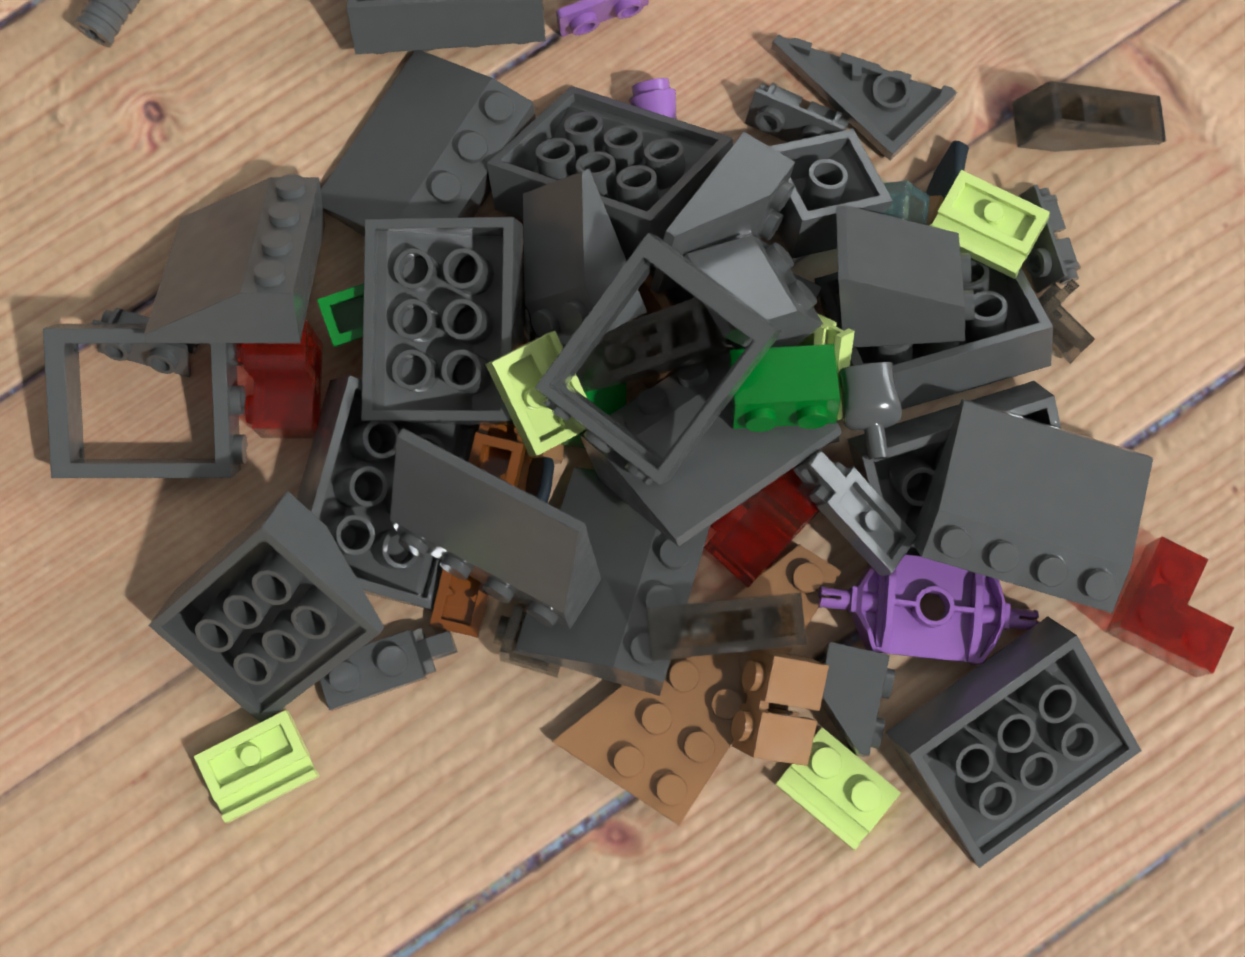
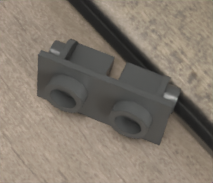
[745,82,849,142]
[1018,184,1081,293]
[92,308,200,378]

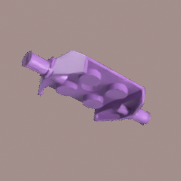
[817,555,1039,666]

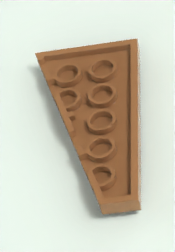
[552,545,842,825]

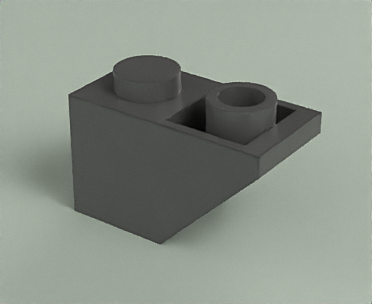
[821,642,895,757]

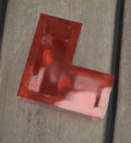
[237,319,323,439]
[704,467,820,588]
[1105,536,1234,678]

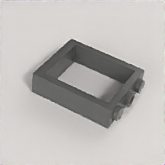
[535,233,782,485]
[43,323,248,478]

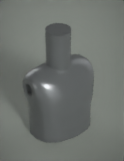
[839,362,902,460]

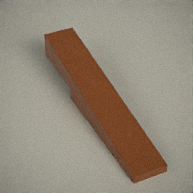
[429,343,527,638]

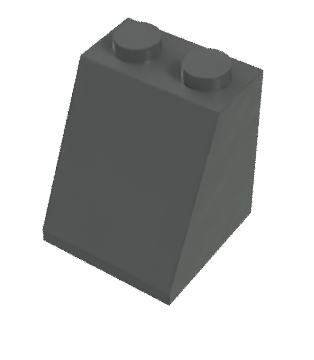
[836,205,975,348]

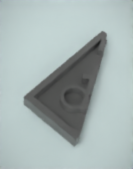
[771,35,957,161]

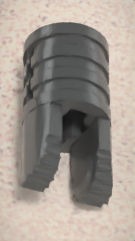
[73,0,140,47]

